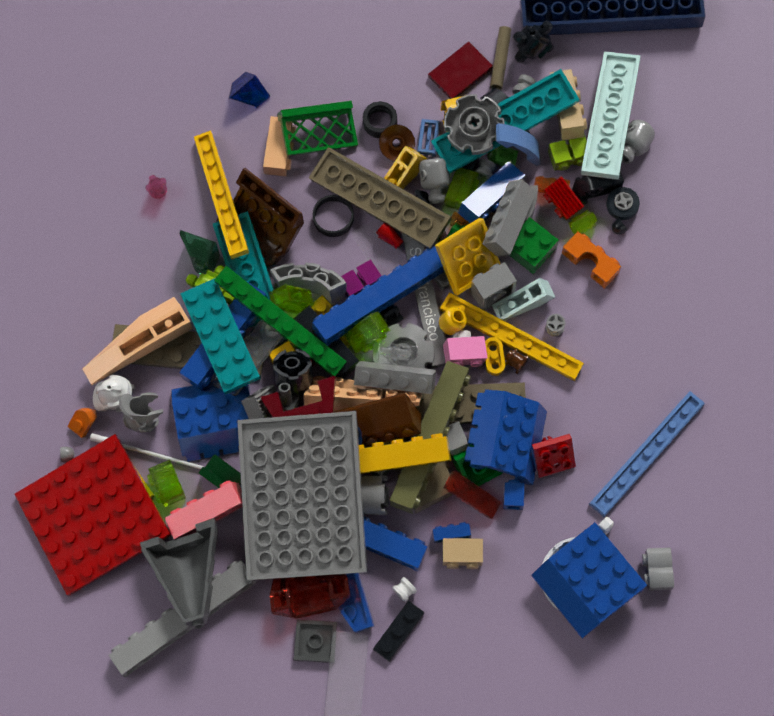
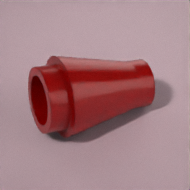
[376,223,404,249]

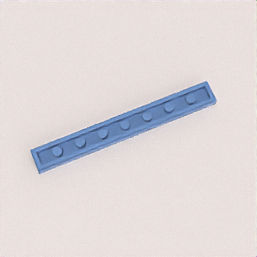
[589,391,705,517]

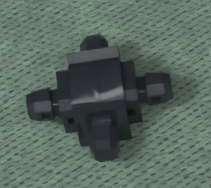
[513,21,554,63]

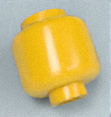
[439,307,467,335]

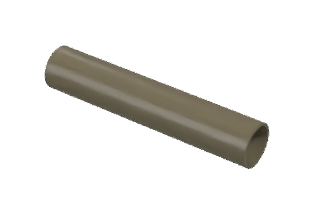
[490,26,511,90]

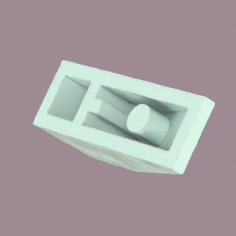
[492,278,555,321]

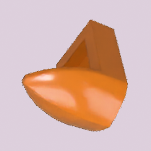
[67,408,97,438]

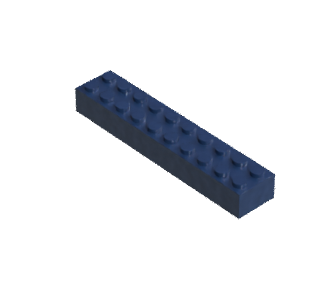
[519,0,705,35]

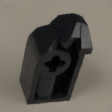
[572,171,624,205]

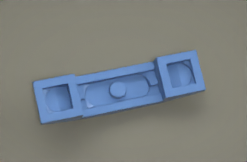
[496,123,540,166]

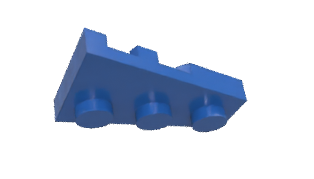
[319,573,375,633]

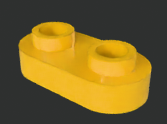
[485,337,505,376]

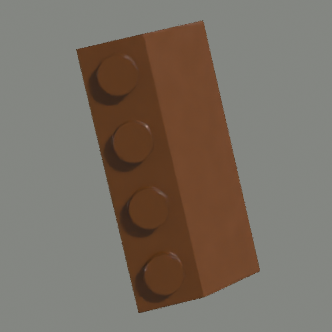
[333,393,421,448]

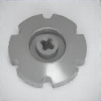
[444,94,504,155]
[373,323,435,369]

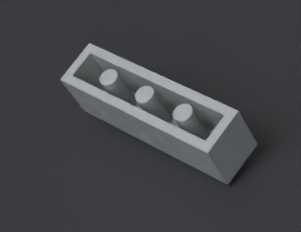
[482,179,536,256]
[354,361,436,394]

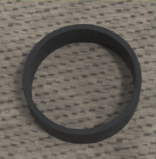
[313,195,354,237]

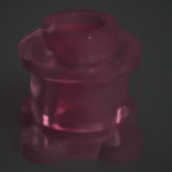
[145,175,167,199]

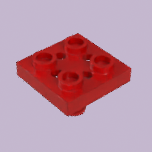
[532,434,576,478]

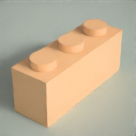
[263,116,296,176]

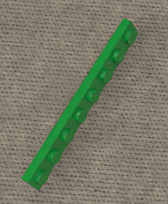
[214,266,347,376]

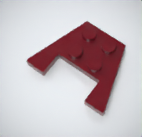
[261,376,336,417]

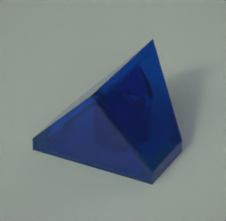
[229,72,270,108]

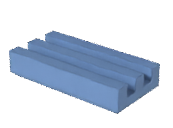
[417,119,440,157]

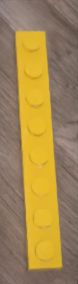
[194,130,249,259]
[440,292,584,381]

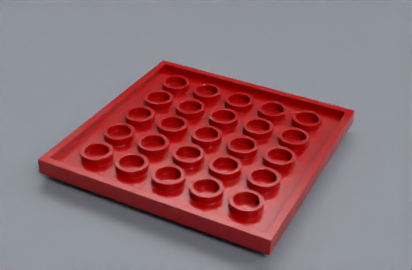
[14,434,171,596]

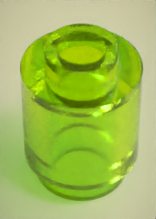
[568,210,598,235]

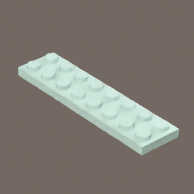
[581,51,640,180]

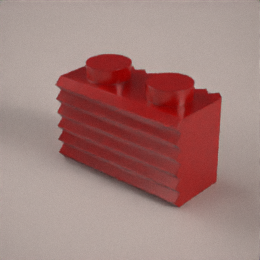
[543,176,584,220]

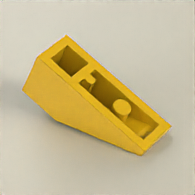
[384,146,427,189]

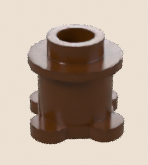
[505,349,529,374]

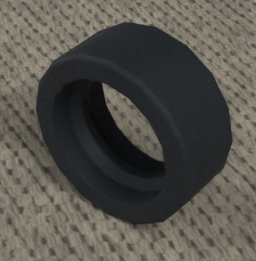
[362,101,398,139]

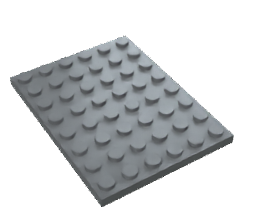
[237,411,367,580]

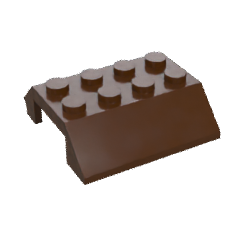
[216,168,304,268]

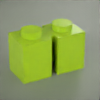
[548,134,587,171]

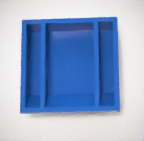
[531,522,647,639]

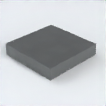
[294,619,337,663]

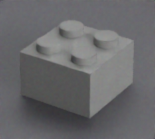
[471,262,517,310]

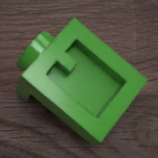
[487,145,518,166]

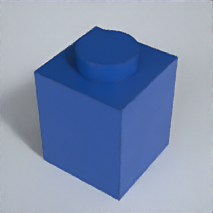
[503,480,525,510]

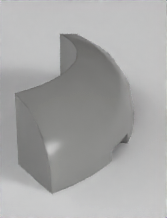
[270,263,347,305]

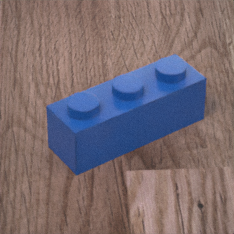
[432,522,471,543]

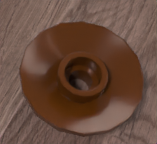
[379,124,415,161]

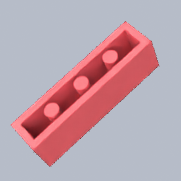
[165,481,243,539]

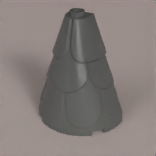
[140,518,218,629]

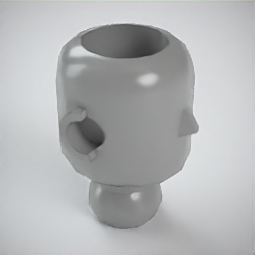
[622,120,655,164]
[419,158,451,204]

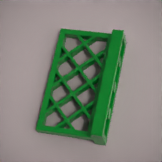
[277,101,358,156]

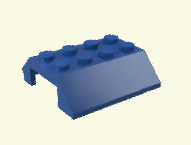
[171,380,250,462]
[464,389,547,486]

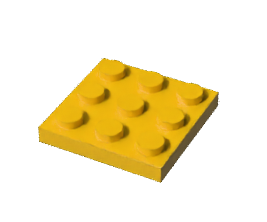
[435,218,501,296]

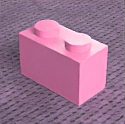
[443,336,487,367]

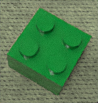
[509,217,559,275]

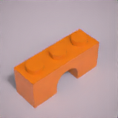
[562,231,621,289]

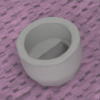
[60,447,75,462]

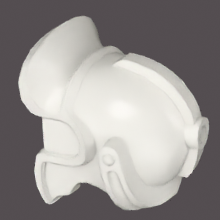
[93,374,135,412]

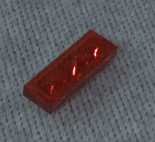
[443,471,502,519]

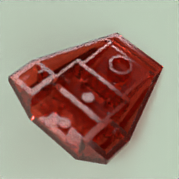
[269,574,351,619]

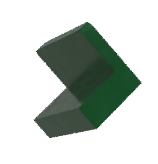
[198,455,241,488]

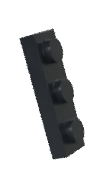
[373,600,425,662]

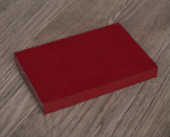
[428,41,493,99]

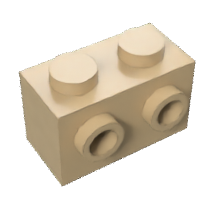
[443,538,483,569]

